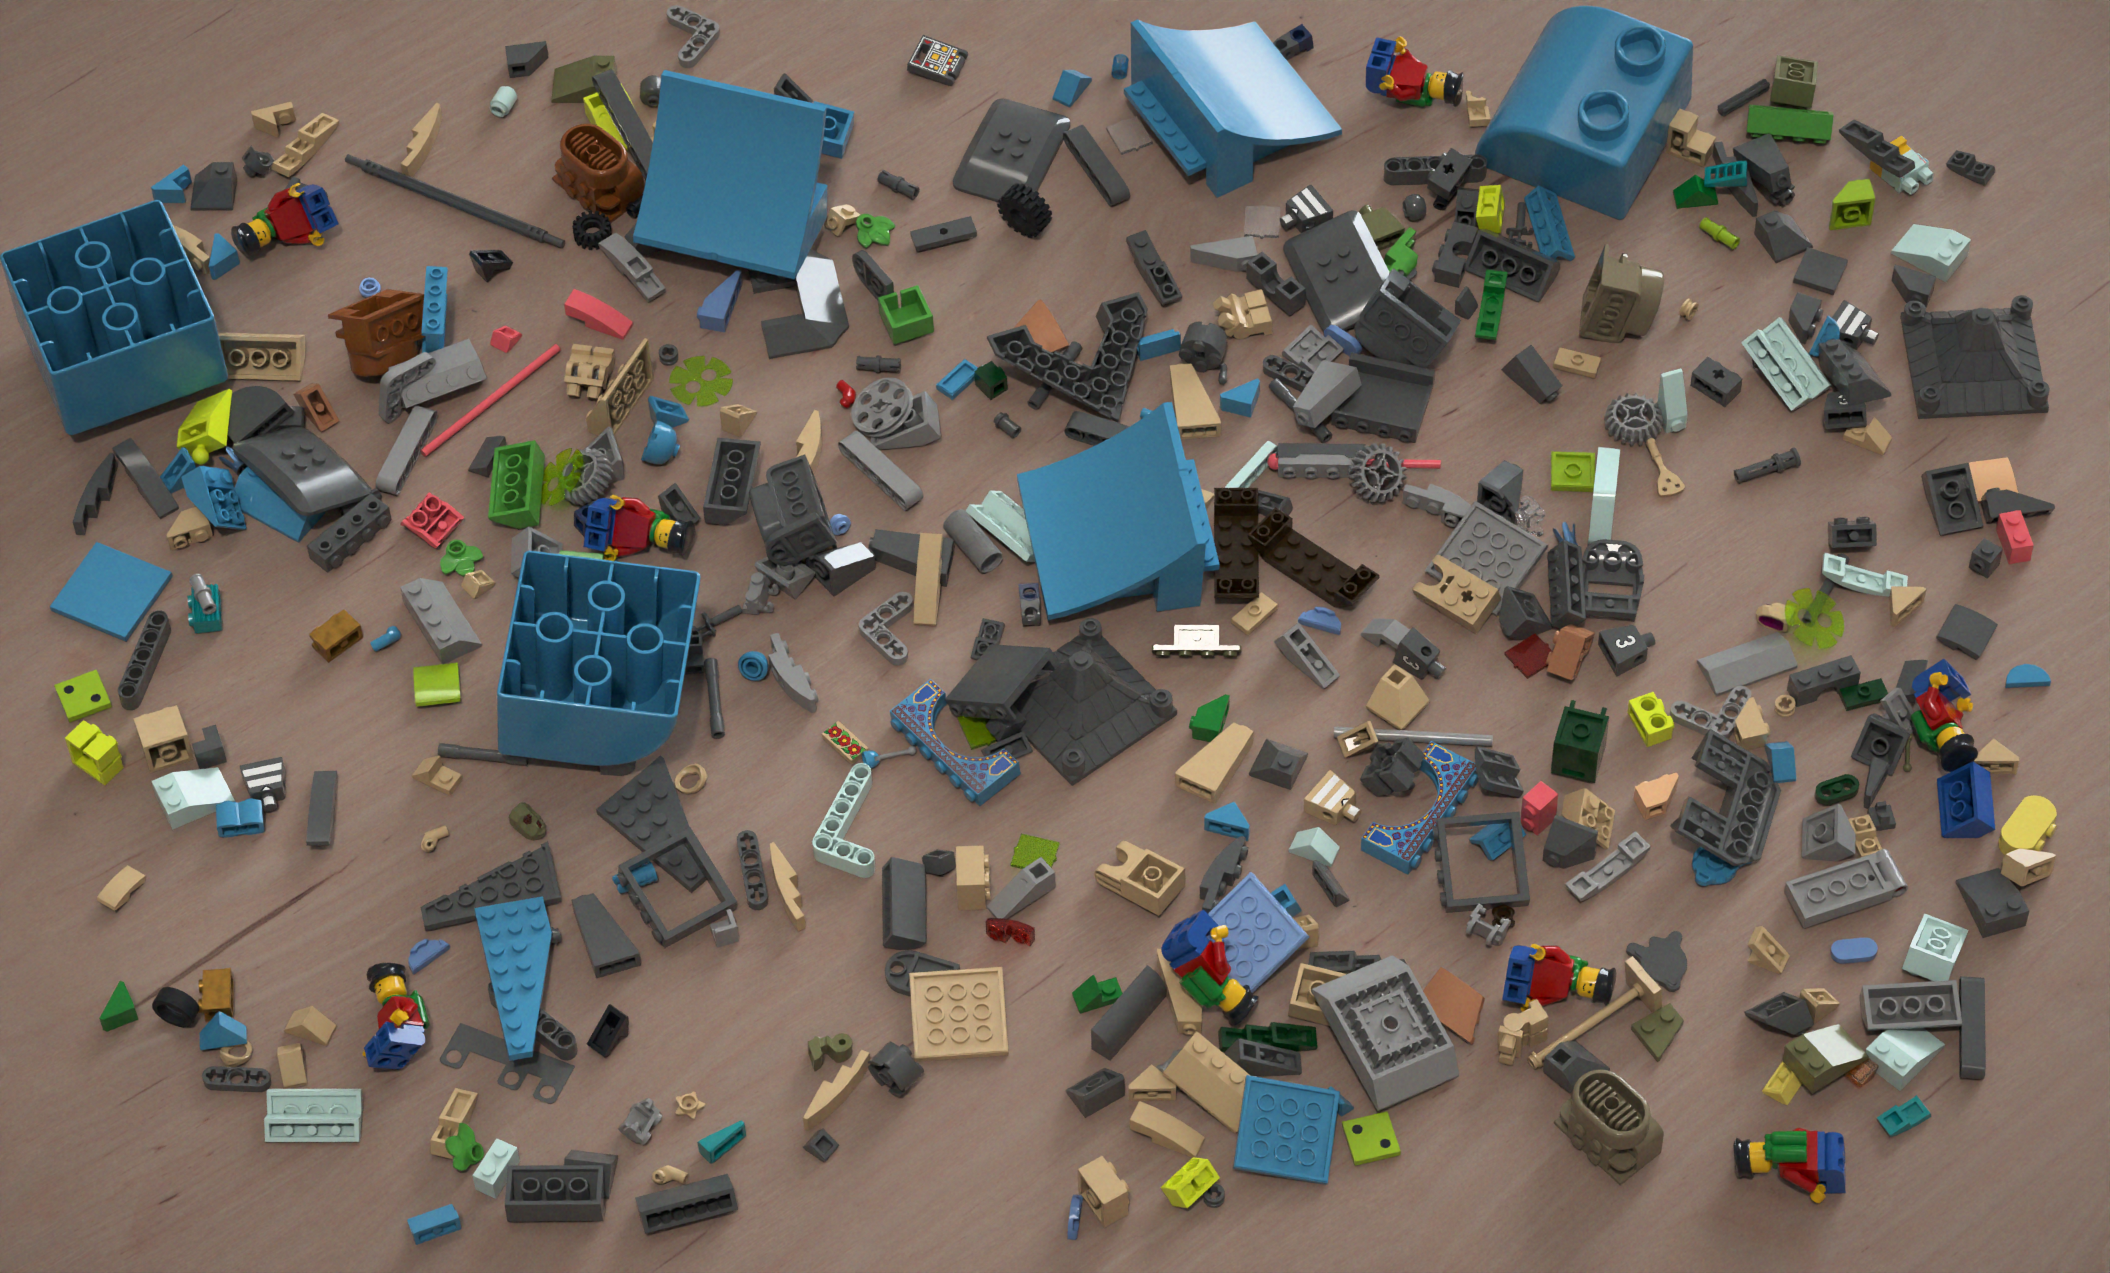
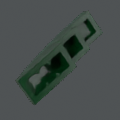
[1218,1022,1318,1052]

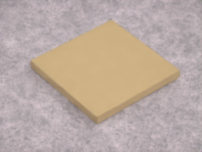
[909,967,1009,1062]

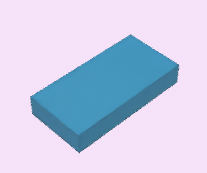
[936,359,978,400]

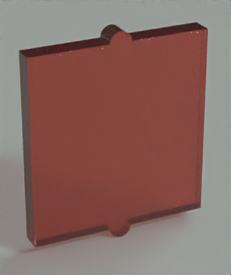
[1504,633,1553,679]

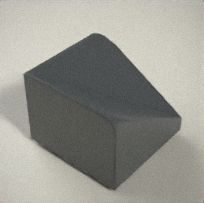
[922,849,956,875]

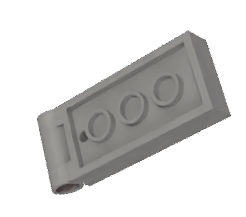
[1784,849,1908,928]

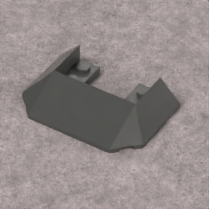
[748,249,849,359]
[1670,729,1781,866]

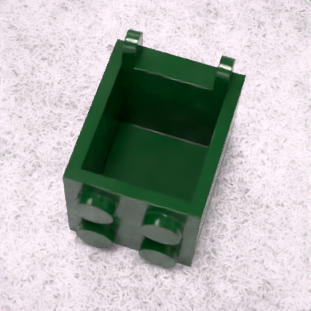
[1551,700,1609,783]

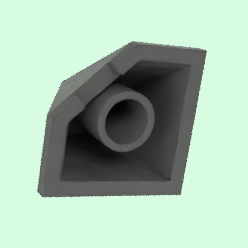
[1477,460,1523,525]
[806,542,876,596]

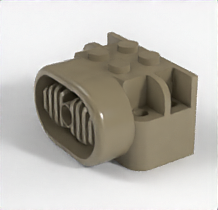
[1579,244,1664,343]
[1554,1070,1664,1186]

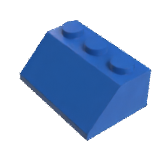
[1937,762,1995,838]

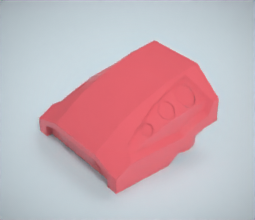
[400,492,464,548]

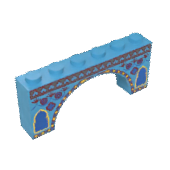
[890,679,1021,806]
[1361,741,1479,875]

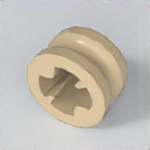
[1679,298,1699,320]
[1775,695,1795,717]

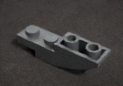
[1126,230,1182,305]
[1200,836,1249,914]

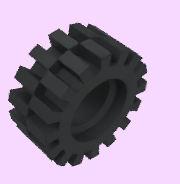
[572,210,612,250]

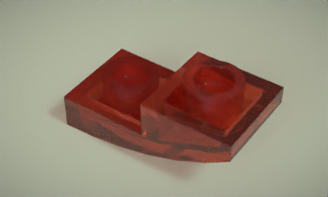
[985,918,1035,947]

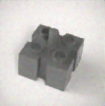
[1360,737,1425,797]

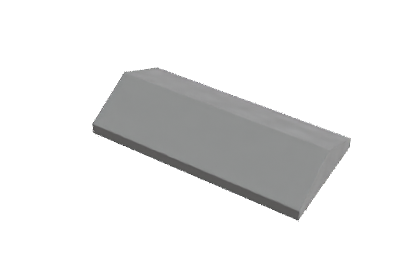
[1697,632,1798,696]

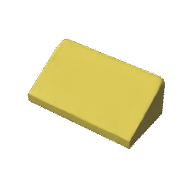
[1762,1061,1803,1105]

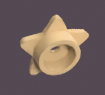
[675,1092,705,1119]

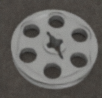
[851,378,913,437]

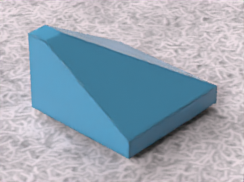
[1328,1086,1354,1117]

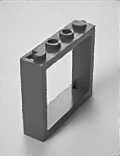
[1432,811,1530,913]
[617,827,737,949]

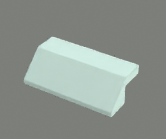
[1741,317,1832,411]
[966,490,1035,562]
[264,1089,363,1142]

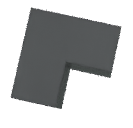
[685,634,705,675]
[192,724,227,769]

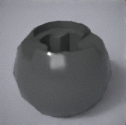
[1403,194,1426,221]

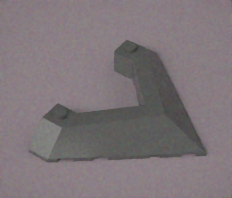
[987,292,1148,422]

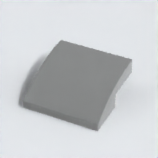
[1282,324,1344,373]

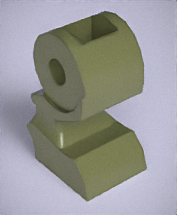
[808,1033,853,1072]

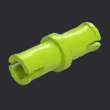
[1699,217,1740,250]

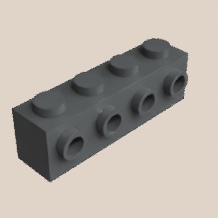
[307,493,392,573]
[1547,540,1586,629]

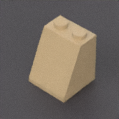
[133,705,194,773]

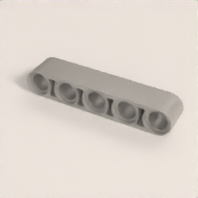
[376,405,438,495]
[838,431,924,510]

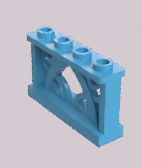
[422,266,448,353]

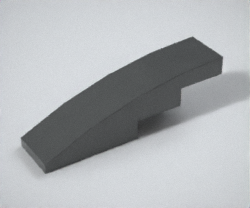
[1839,120,1915,178]
[1712,141,1758,217]
[112,438,179,519]
[73,453,118,535]
[306,771,338,846]
[1308,950,1406,974]

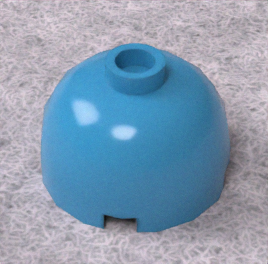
[641,420,680,465]

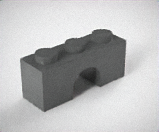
[1432,222,1478,288]
[1246,251,1306,316]
[1787,655,1861,707]

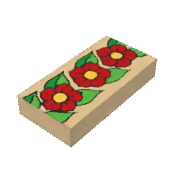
[822,721,869,765]

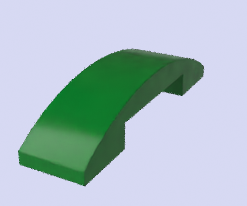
[1475,269,1508,340]

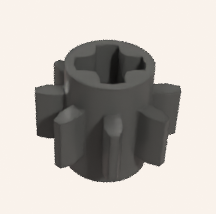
[1769,183,1795,206]

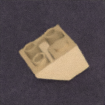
[1366,664,1429,730]
[1561,788,1615,849]

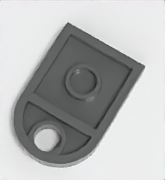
[852,250,894,301]
[765,512,837,565]
[885,950,960,997]

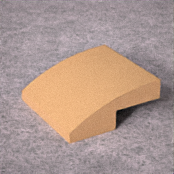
[1969,457,2018,503]

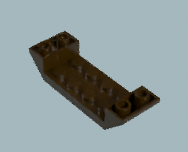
[1214,488,1259,598]
[1248,507,1380,607]

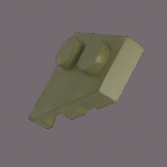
[1631,1003,1684,1062]

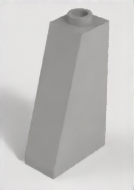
[1293,360,1362,428]

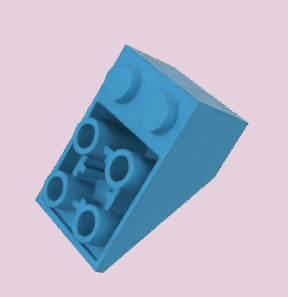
[181,466,247,530]

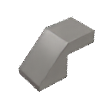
[1361,618,1410,649]

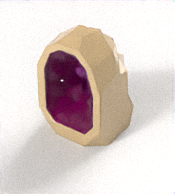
[1756,603,1796,632]

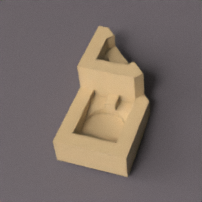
[1466,91,1490,127]

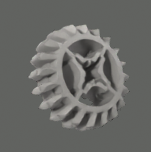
[1604,393,1663,447]
[1349,443,1407,502]
[558,448,614,506]

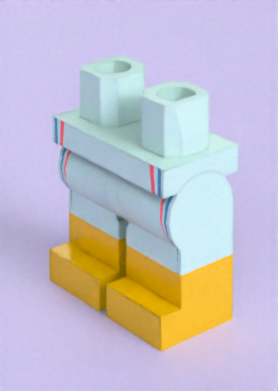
[1870,136,1934,195]

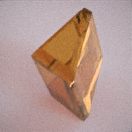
[1844,1058,1879,1087]

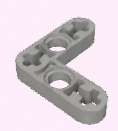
[667,5,720,68]
[379,352,436,423]
[859,592,913,666]
[1670,686,1751,739]

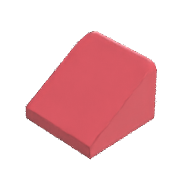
[490,325,522,353]

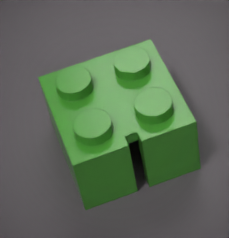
[878,285,934,344]

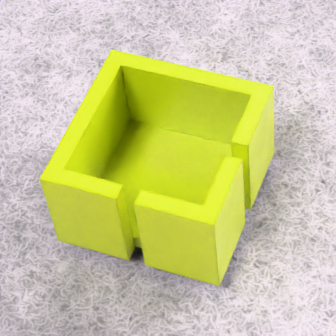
[65,720,124,786]

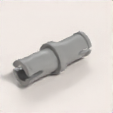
[189,574,217,614]

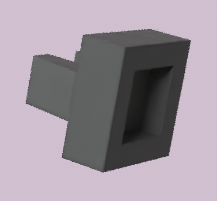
[1867,801,1896,831]

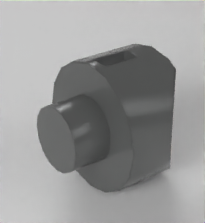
[242,145,274,176]

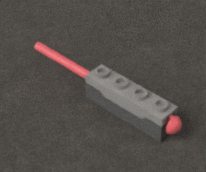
[1267,443,1441,479]

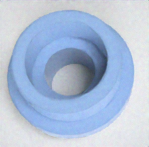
[359,278,381,298]
[830,514,851,535]

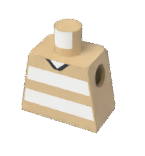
[1304,770,1361,825]

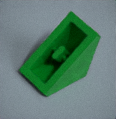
[1673,174,1718,209]
[99,981,139,1032]

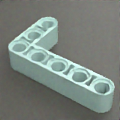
[1588,447,1620,545]
[812,763,875,878]

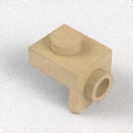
[824,204,860,236]

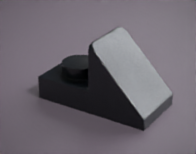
[469,250,513,282]
[587,1004,629,1057]

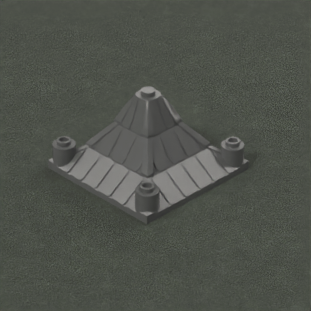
[1900,295,2050,419]
[1013,618,1177,786]

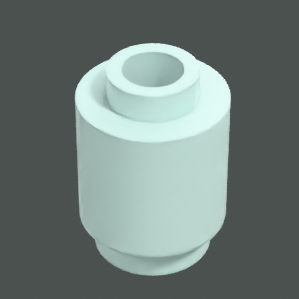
[490,86,517,117]

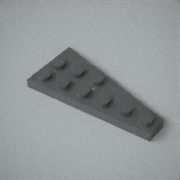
[421,841,561,931]

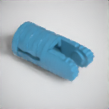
[612,861,658,894]

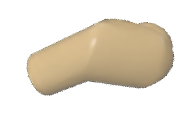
[421,825,449,852]
[652,1165,689,1184]

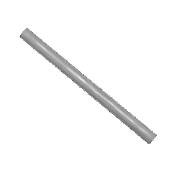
[1334,726,1493,746]

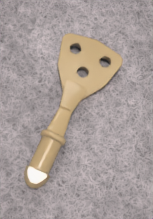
[1646,438,1685,497]

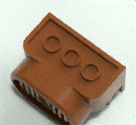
[552,124,644,224]
[328,289,425,377]

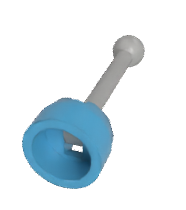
[862,746,917,768]

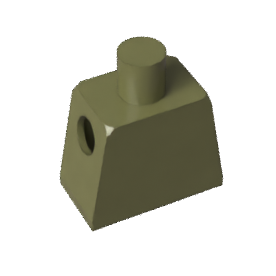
[1359,205,1405,251]

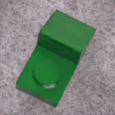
[1072,975,1123,1014]

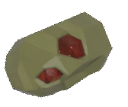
[509,802,546,841]

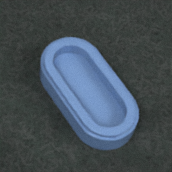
[1324,325,1362,357]
[1830,938,1878,964]

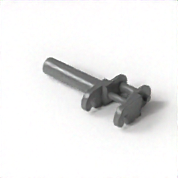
[1506,202,1534,248]
[691,605,742,642]

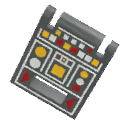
[907,35,968,86]

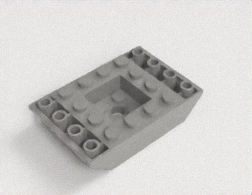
[1311,955,1459,1111]

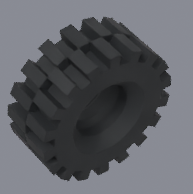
[997,183,1052,238]

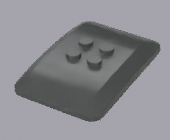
[953,98,1070,203]
[1283,210,1390,332]
[233,426,371,516]

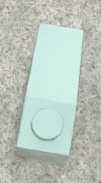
[1657,369,1688,433]

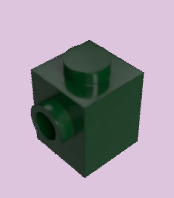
[974,361,1008,400]

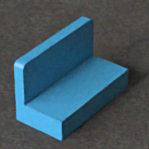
[1136,329,1181,361]
[1469,823,1526,860]
[407,1204,462,1245]

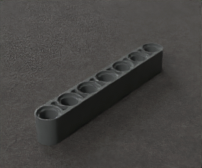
[592,69,653,181]

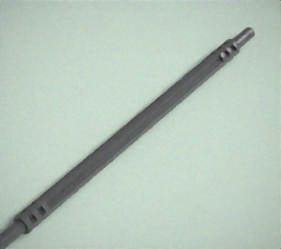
[345,154,565,248]

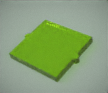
[957,716,998,750]
[1011,833,1060,869]

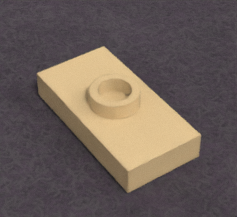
[1554,348,1601,378]
[1231,592,1278,635]

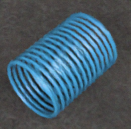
[1111,54,1129,79]

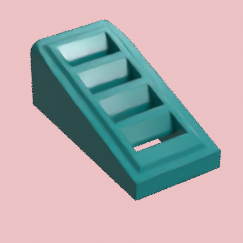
[1704,161,1747,187]
[697,1120,746,1164]

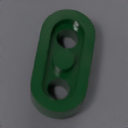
[1815,774,1859,805]

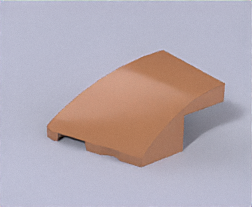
[1014,299,1069,353]
[1423,967,1485,1044]

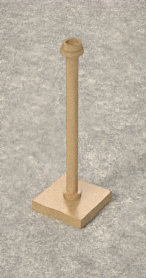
[1527,956,1662,1069]

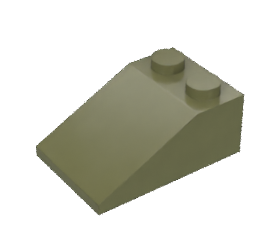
[551,55,617,103]
[1770,55,1818,109]
[1783,1024,1869,1093]

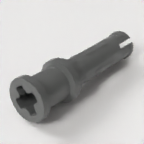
[1734,447,1801,483]

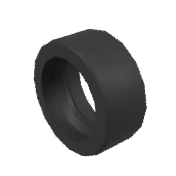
[152,987,199,1028]

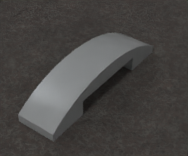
[1565,831,1651,901]

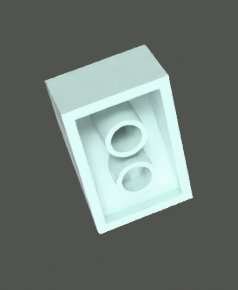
[1891,224,1971,282]
[151,767,235,830]
[1902,914,1969,981]
[1863,1028,1945,1091]

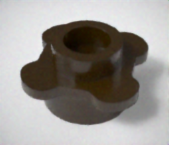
[1492,905,1515,928]

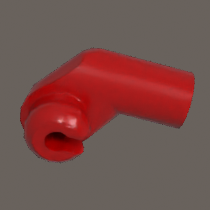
[836,380,856,408]

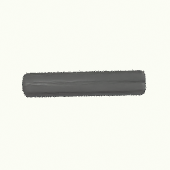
[1717,79,1770,116]

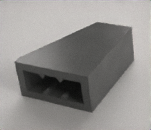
[1501,345,1563,404]

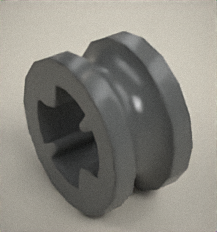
[659,344,678,366]
[1203,1183,1225,1208]

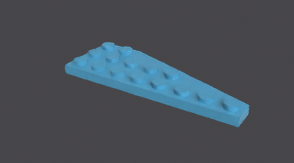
[474,896,552,1061]

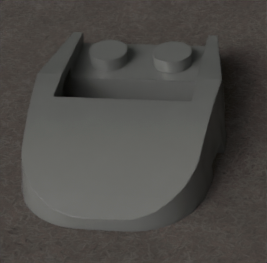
[1582,539,1645,622]

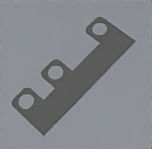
[440,1023,575,1104]

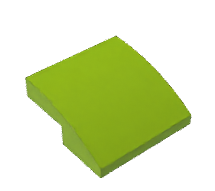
[413,662,461,707]

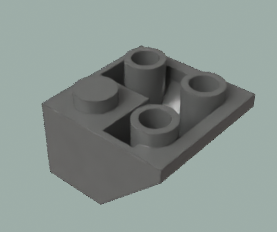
[1543,1040,1610,1094]

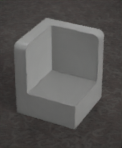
[710,909,739,948]

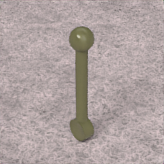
[1903,733,1913,772]

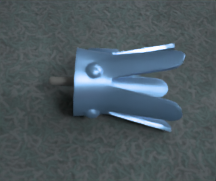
[219,447,247,476]
[1553,522,1578,545]

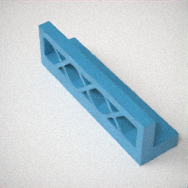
[1524,185,1575,261]

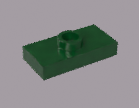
[1838,678,1888,711]

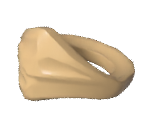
[675,763,707,794]
[220,1041,252,1067]

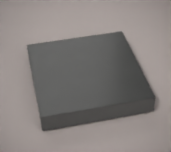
[1793,247,1848,295]

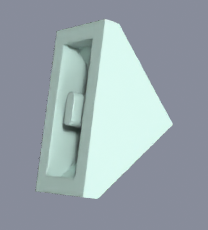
[1289,827,1340,867]

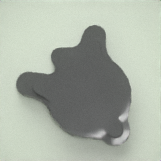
[1626,931,1687,992]

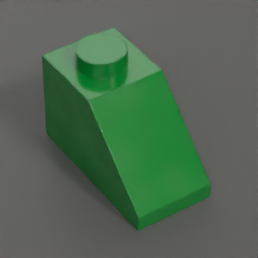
[1189,694,1230,742]

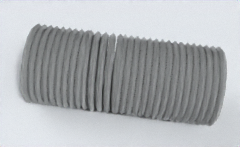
[943,509,1003,573]

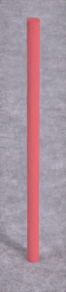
[420,344,561,457]

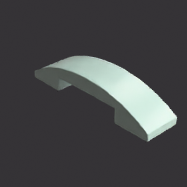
[1822,553,1908,597]

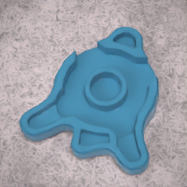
[1692,847,1752,886]

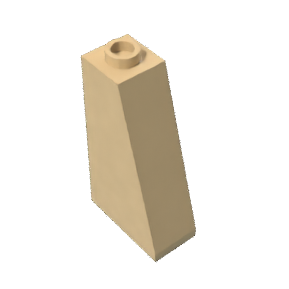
[1170,364,1221,440]
[1175,722,1254,804]
[1157,949,1202,1035]

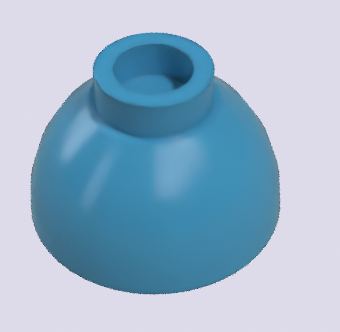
[738,651,768,681]

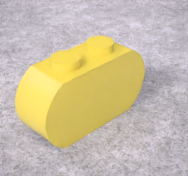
[1998,796,2057,855]

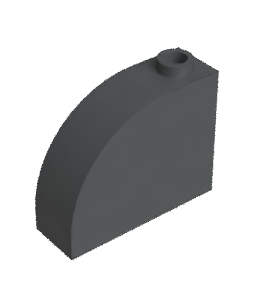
[228,386,294,443]

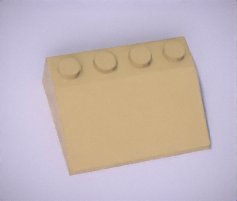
[586,338,653,436]

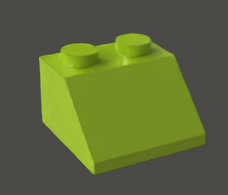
[1829,179,1875,230]

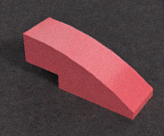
[564,289,633,340]

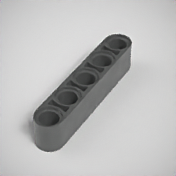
[1063,125,1130,206]
[1384,154,1487,186]
[1064,411,1130,446]
[118,610,171,710]
[1959,976,1986,1079]
[488,982,578,1061]

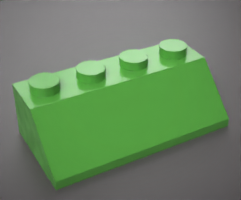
[1746,104,1834,143]
[488,440,545,529]

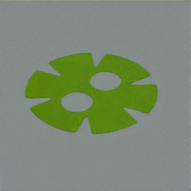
[669,356,733,406]
[541,448,584,506]
[1785,588,1844,649]

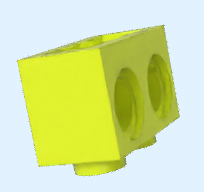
[1476,185,1505,233]
[1627,692,1674,747]
[1160,1157,1220,1208]

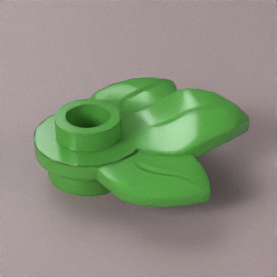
[856,214,895,248]
[440,540,483,577]
[445,1123,484,1171]

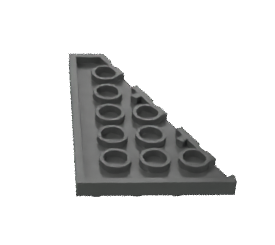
[596,756,706,893]

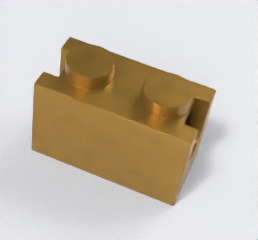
[309,609,363,663]
[198,968,234,1022]

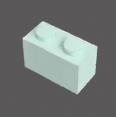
[472,1138,520,1199]

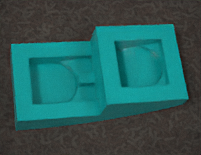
[1877,1095,1931,1137]

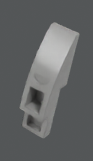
[598,232,666,303]
[1402,484,1472,527]
[768,633,818,713]

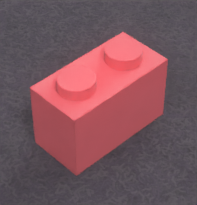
[1996,510,2034,564]
[1521,781,1558,836]

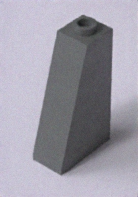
[1733,133,1791,193]
[869,529,954,587]
[571,893,641,979]

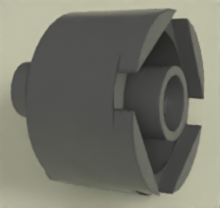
[1179,321,1227,372]
[868,1042,924,1097]

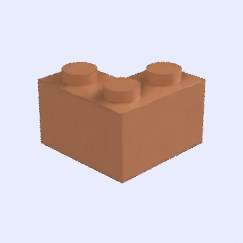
[1546,624,1595,680]

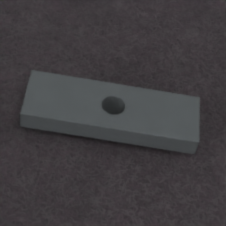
[910,216,977,251]

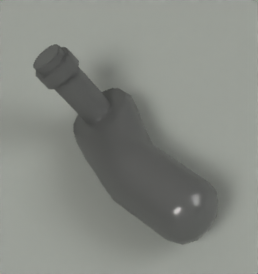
[1216,363,1227,384]

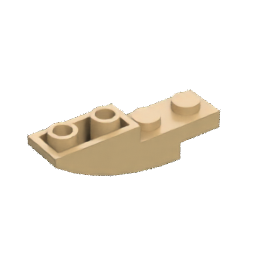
[173,225,210,275]

